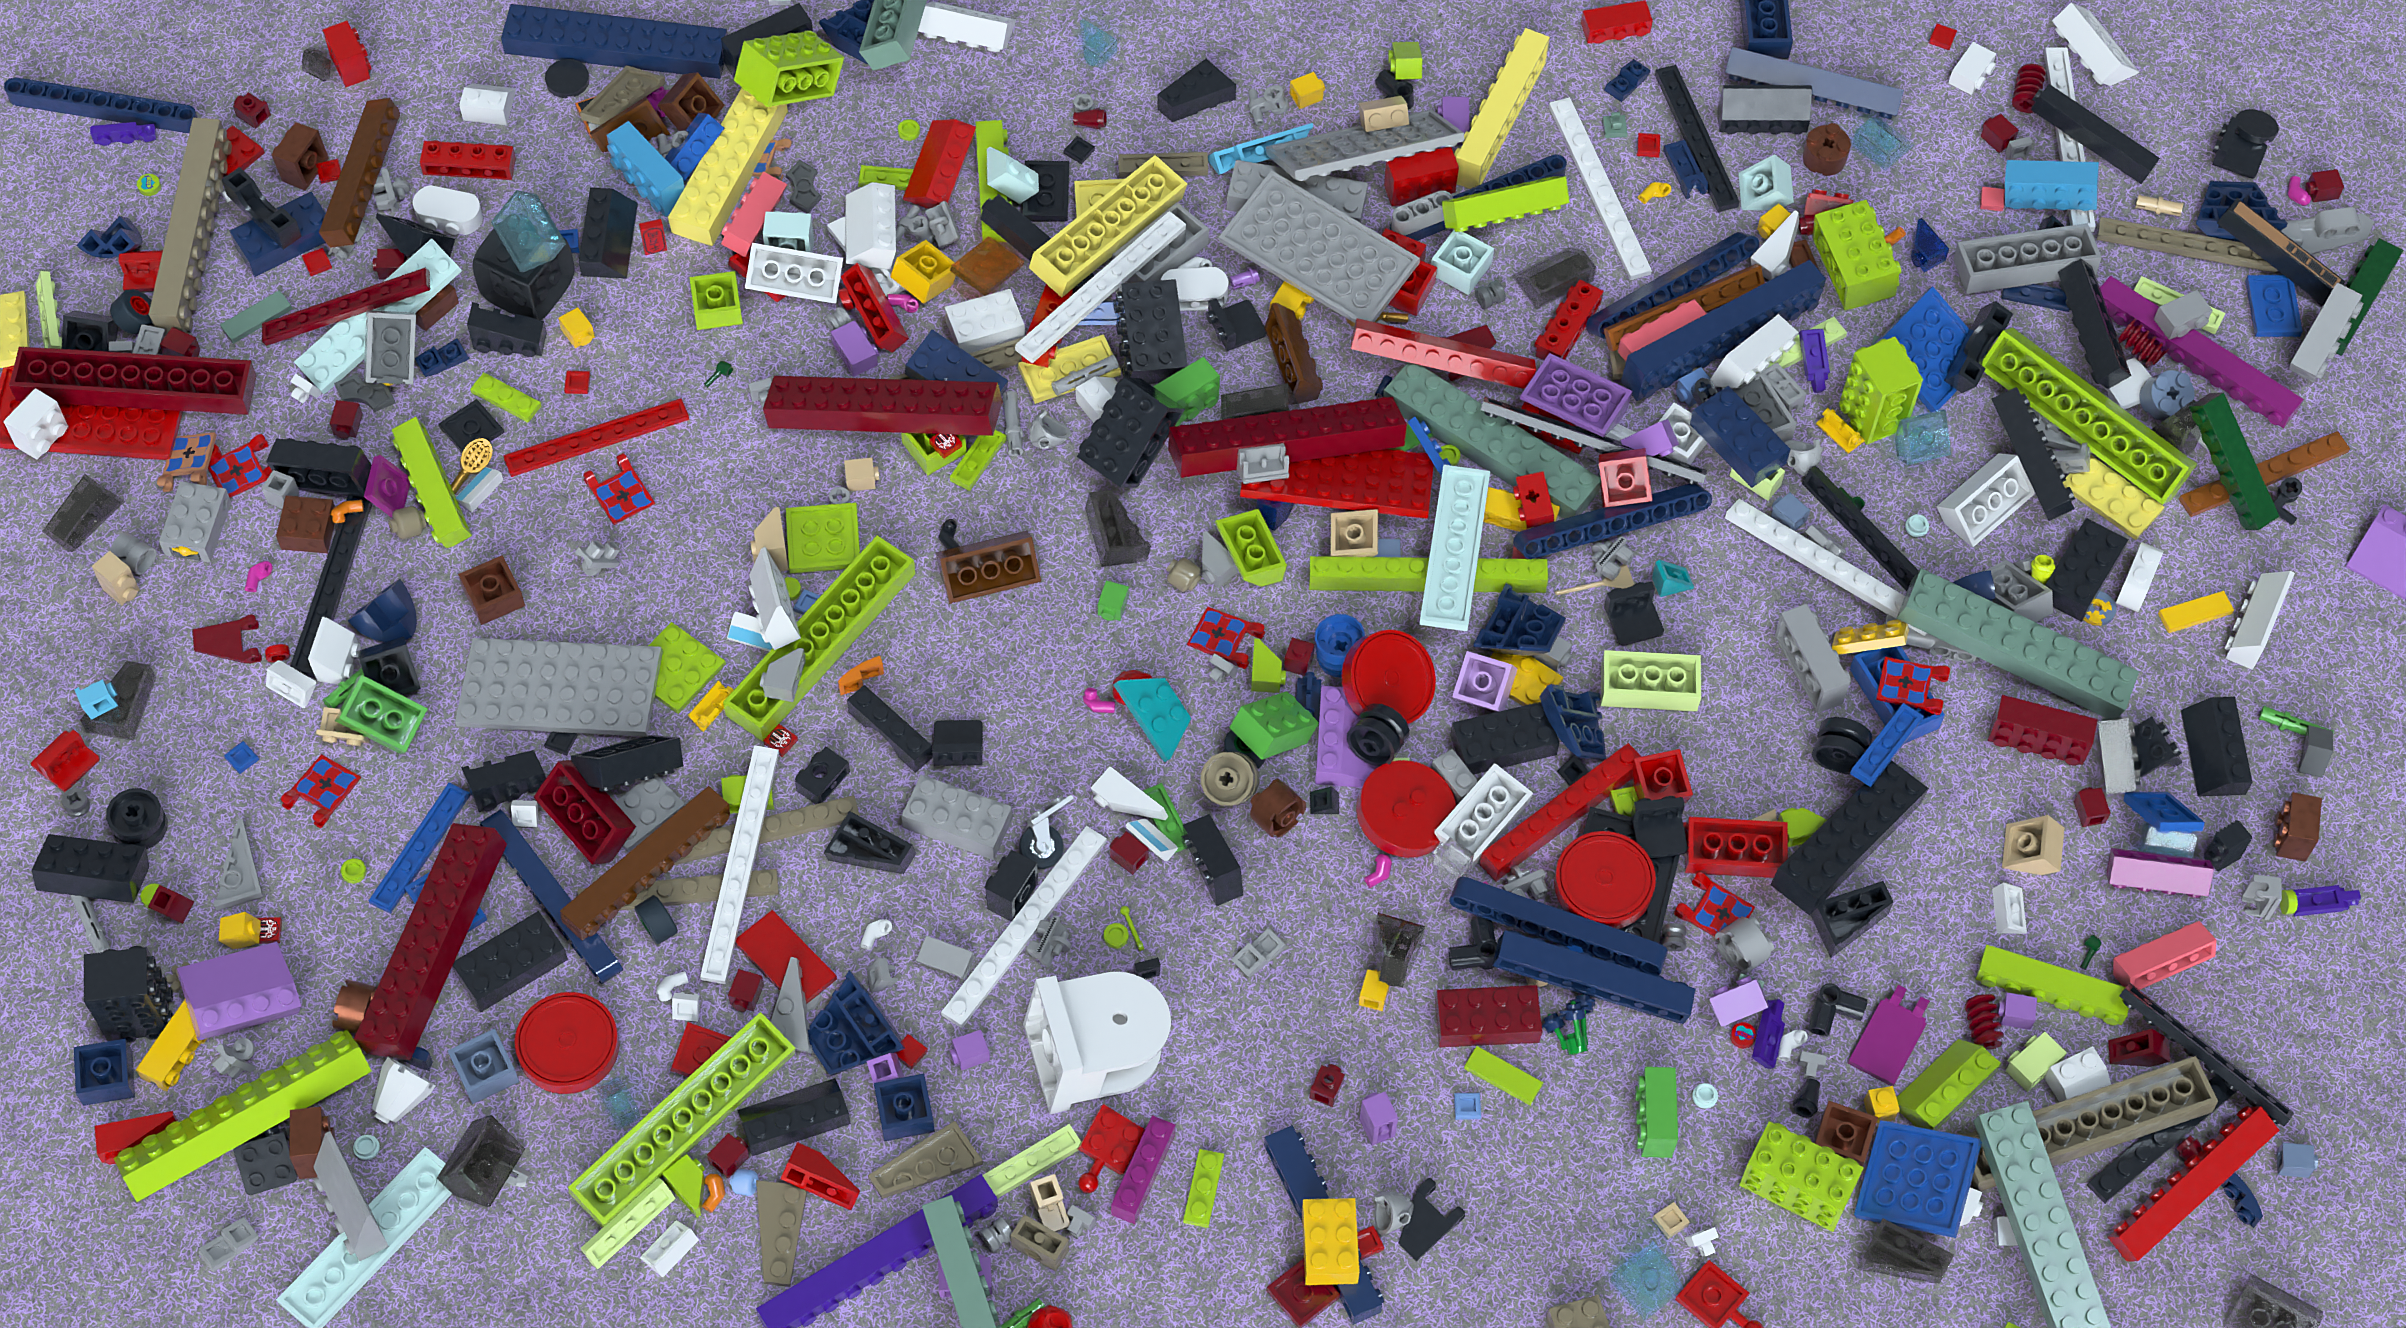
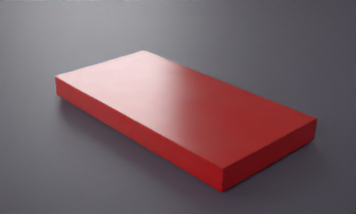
[735,910,837,1004]

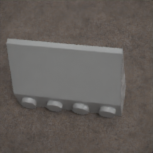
[313,1131,389,1261]

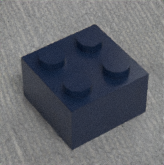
[74,1039,135,1106]
[874,1073,935,1142]

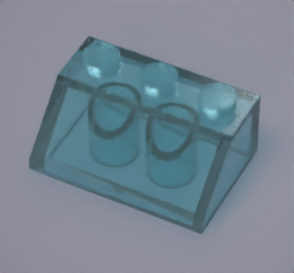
[491,190,566,272]

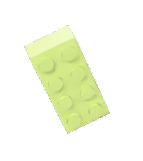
[1601,650,1701,712]

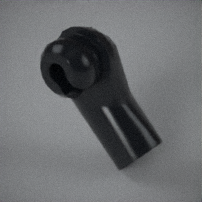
[939,519,960,550]

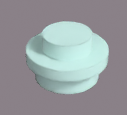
[1905,514,1929,537]
[1692,1083,1718,1109]
[353,1135,380,1160]

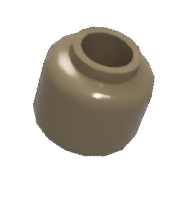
[388,506,426,539]
[1166,557,1202,592]

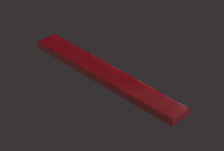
[262,267,431,346]

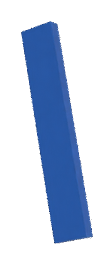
[368,782,471,914]

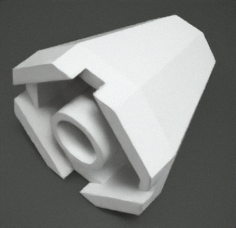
[372,1057,436,1124]

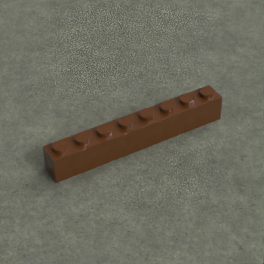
[319,98,400,248]
[560,786,730,941]

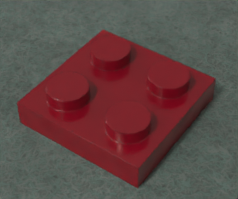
[1266,1258,1340,1328]

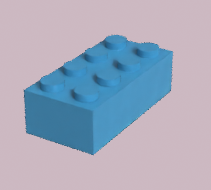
[607,121,684,217]
[2005,160,2099,211]

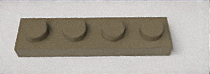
[1118,152,1208,178]

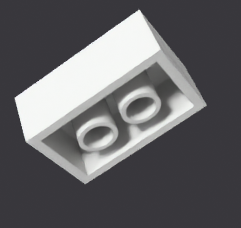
[945,289,1025,354]

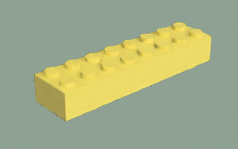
[1454,28,1550,189]
[668,88,788,246]
[1029,155,1188,297]

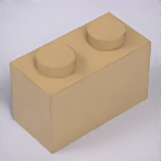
[1358,96,1409,132]
[92,551,140,605]

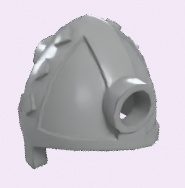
[1029,409,1071,449]
[1785,439,1823,476]
[1373,1191,1414,1235]

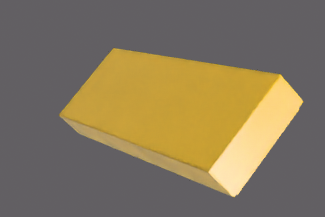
[2158,591,2234,633]

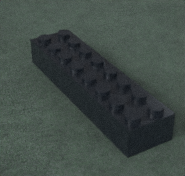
[1770,760,1929,916]

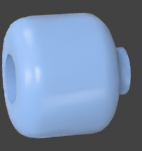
[730,1169,759,1196]

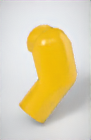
[1638,182,1671,204]

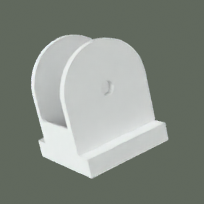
[1023,972,1171,1114]

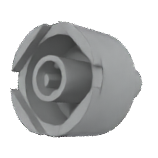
[1715,916,1774,974]

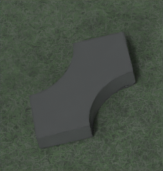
[786,160,822,214]
[334,374,396,412]

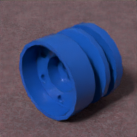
[1315,614,1365,678]

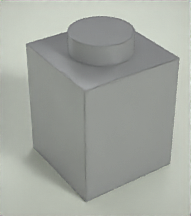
[261,470,300,509]
[1533,636,1572,672]

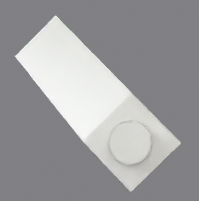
[1751,210,1799,281]
[1091,767,1168,820]

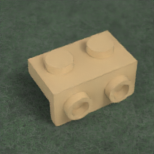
[316,707,370,746]

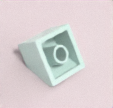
[987,147,1039,204]
[1739,154,1794,210]

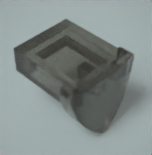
[302,47,331,82]

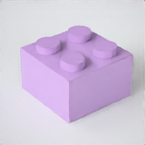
[1452,651,1517,712]

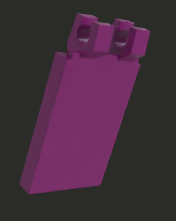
[1848,985,1930,1087]

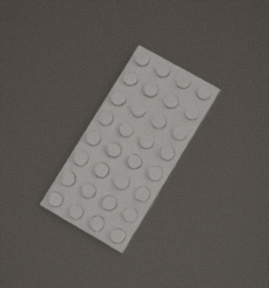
[1266,109,1464,181]
[1219,170,1420,323]
[455,638,663,736]

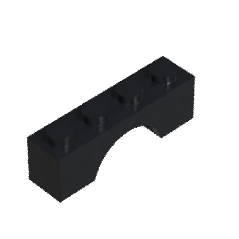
[222,167,302,250]
[1944,301,2013,393]
[847,685,933,773]

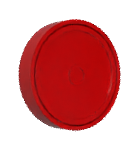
[1342,630,1436,724]
[1356,760,1456,858]
[1554,831,1656,929]
[515,992,620,1094]

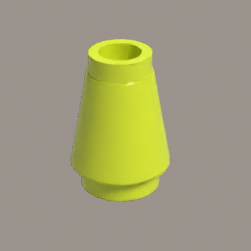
[2031,555,2055,585]

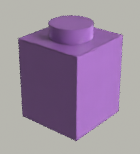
[1997,993,2037,1030]
[949,1029,990,1071]
[867,1053,904,1083]

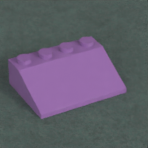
[1520,353,1632,437]
[2346,504,2406,600]
[1315,686,1379,787]
[176,942,302,1041]

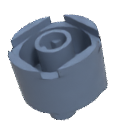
[2139,370,2195,420]

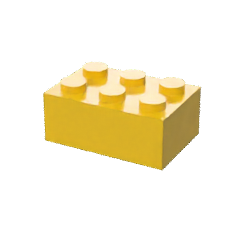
[1302,1198,1359,1285]

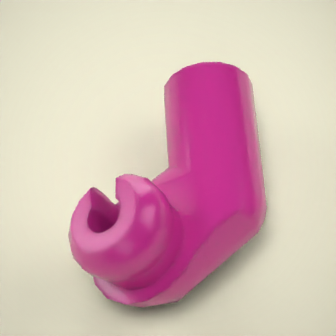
[2288,176,2311,206]
[887,294,919,313]
[245,561,273,592]
[1083,688,1115,713]
[1364,854,1392,888]

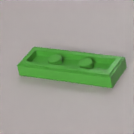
[1143,783,1185,853]

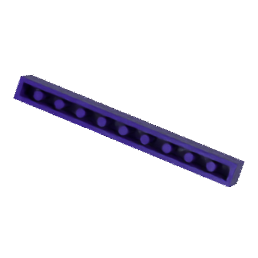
[756,1174,998,1328]

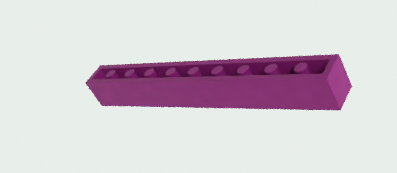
[2100,276,2304,429]

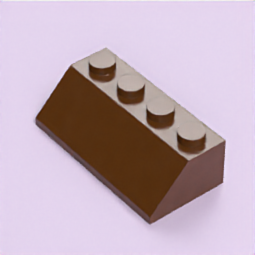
[1264,303,1323,405]
[936,530,1041,604]

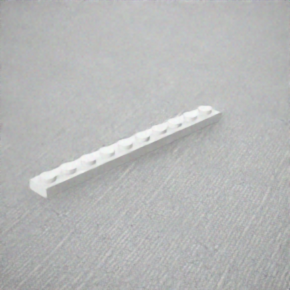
[2044,48,2096,232]
[1549,97,1652,280]
[1015,211,1186,363]
[1725,499,1927,636]
[700,745,779,984]
[941,826,1107,1028]

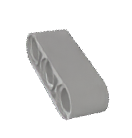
[1391,191,1453,236]

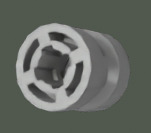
[978,1217,1012,1253]

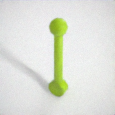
[1120,906,1144,952]

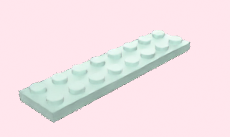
[294,238,462,394]
[1420,465,1490,631]
[276,1147,464,1328]

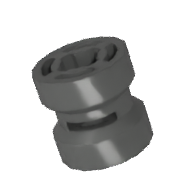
[1475,280,1506,310]

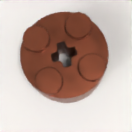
[1803,123,1851,176]
[1250,778,1306,838]
[332,979,377,1034]

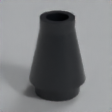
[1793,1078,1821,1118]

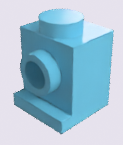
[74,679,118,719]

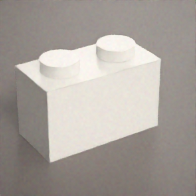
[1949,42,1996,95]

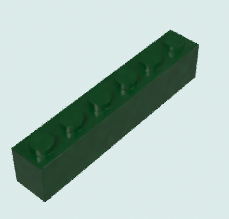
[2336,238,2404,356]
[2189,392,2280,530]

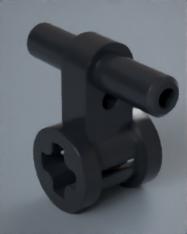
[2272,477,2302,525]

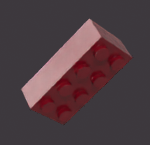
[1987,695,2098,766]
[534,760,636,865]
[1435,985,1542,1048]

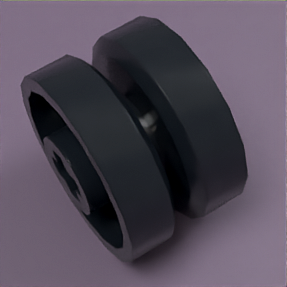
[1347,703,1410,766]
[1812,717,1873,775]
[106,788,168,849]

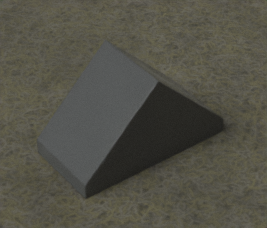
[2298,725,2333,778]

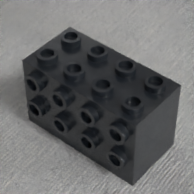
[1113,279,1188,384]
[1077,377,1185,488]
[84,946,173,1042]

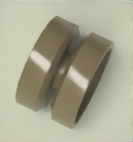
[1201,752,1259,806]

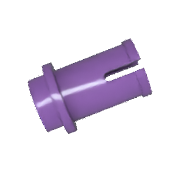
[1229,268,1260,290]

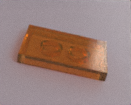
[950,236,1024,296]

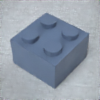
[447,1028,519,1104]

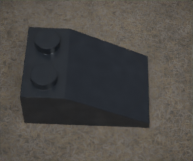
[376,213,455,259]

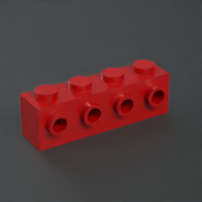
[420,140,516,180]
[840,263,909,353]
[1534,280,1604,360]
[1022,284,1073,368]

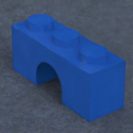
[665,113,724,181]

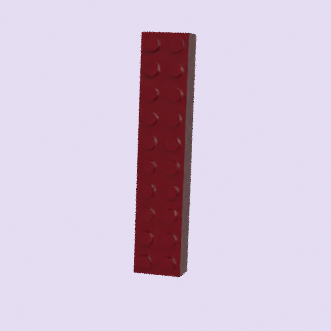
[9,346,257,415]
[763,375,1003,436]
[1168,397,1407,478]
[354,823,507,1060]

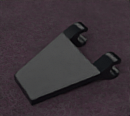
[1398,1178,1465,1262]

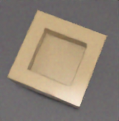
[1653,1202,1690,1239]

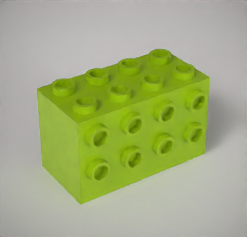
[734,31,844,107]
[1812,200,1901,310]
[1839,337,1923,445]
[1739,1121,1864,1232]

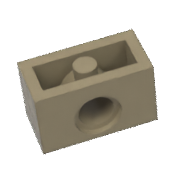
[1010,1214,1069,1271]

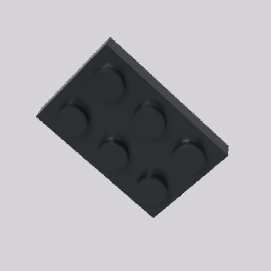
[1023,160,1070,221]

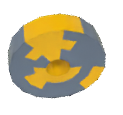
[2083,591,2117,626]

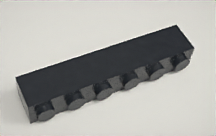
[2058,258,2131,389]
[1991,387,2075,521]

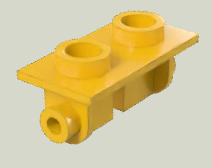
[1816,408,1865,454]
[688,681,734,732]

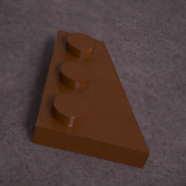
[589,97,671,153]

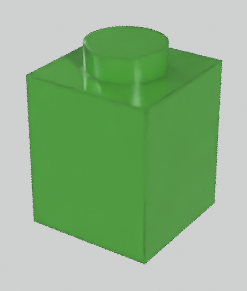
[1098,580,1129,621]

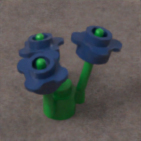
[1542,995,1596,1055]

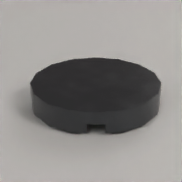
[545,59,589,98]
[2235,109,2279,144]

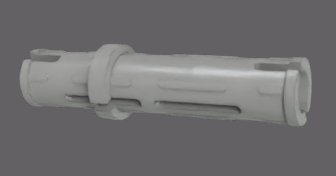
[1051,355,1119,396]
[1003,391,1023,457]
[71,895,111,953]

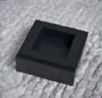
[1064,136,1095,165]
[544,731,578,756]
[1134,957,1161,980]

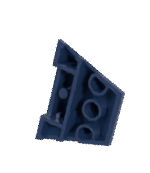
[819,0,874,64]
[2196,181,2288,243]
[1473,583,1566,656]
[1539,684,1606,761]
[808,970,905,1076]

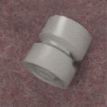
[110,532,157,575]

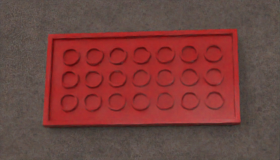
[0,366,183,460]
[1240,449,1434,519]

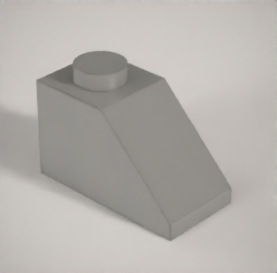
[1202,531,1239,588]
[760,648,806,702]

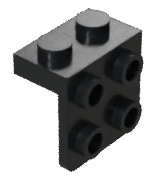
[2212,116,2267,179]
[1206,298,1267,351]
[1604,581,1664,646]
[2112,716,2183,780]
[933,720,983,766]
[1631,796,1688,858]
[233,1126,297,1195]

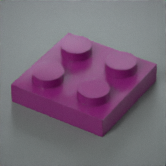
[364,455,410,518]

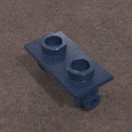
[1296,672,1322,722]

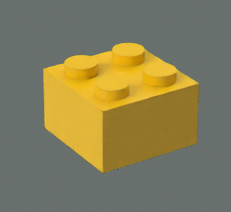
[890,240,959,304]

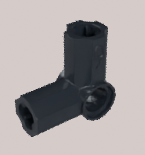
[1375,69,1414,110]
[1448,917,1497,970]
[1807,983,1868,1037]

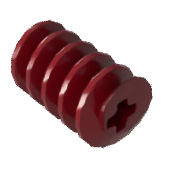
[2012,64,2046,114]
[2118,318,2170,368]
[1964,994,2004,1050]

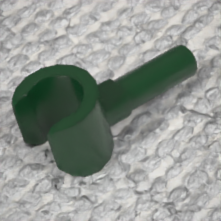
[704,361,733,388]
[1839,487,1865,511]
[2080,934,2102,970]

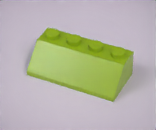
[1896,1039,2001,1131]

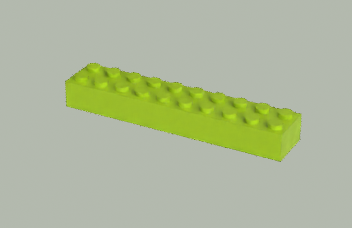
[1982,327,2197,505]
[723,535,915,741]
[568,1012,796,1228]
[113,1030,372,1202]

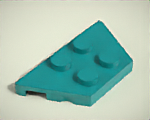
[1113,678,1192,762]

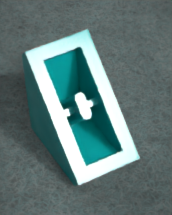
[1652,560,1694,597]

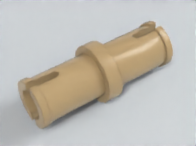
[2135,194,2183,217]

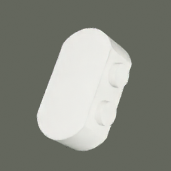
[413,185,483,235]
[1161,267,1228,311]
[2116,542,2164,612]

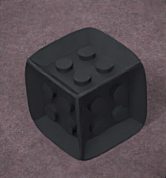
[472,212,575,320]

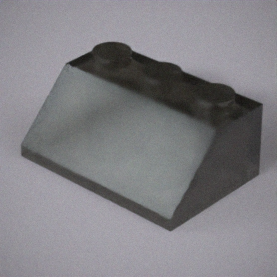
[1512,248,1596,309]
[437,1115,525,1207]
[2224,1273,2323,1328]

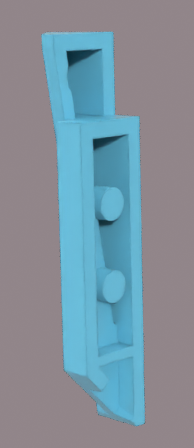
[1208,123,1313,175]

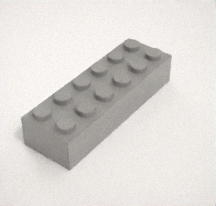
[1227,160,1368,223]
[1953,223,2102,294]

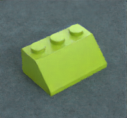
[1215,509,1287,587]

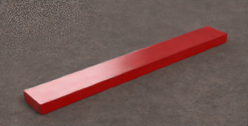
[503,398,689,477]

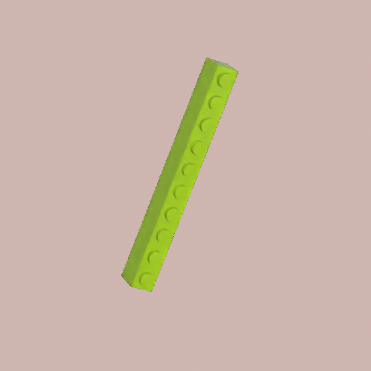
[1309,556,1548,593]

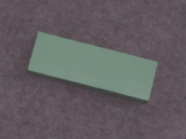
[220,290,293,344]

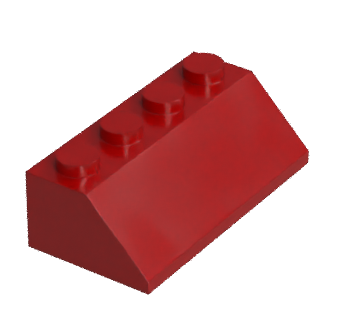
[903,119,976,209]

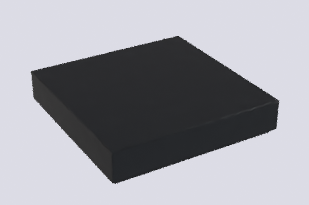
[438,399,504,453]

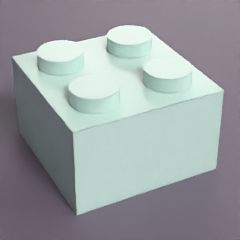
[763,211,814,253]
[1431,229,1494,295]

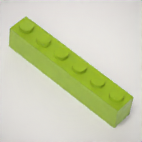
[975,120,1012,243]
[1442,176,1570,232]
[392,416,472,548]
[1975,944,2129,1025]

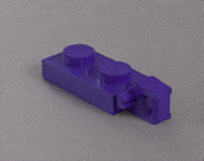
[90,122,156,146]
[1799,329,1830,393]
[2293,885,2361,917]
[1752,999,1785,1069]

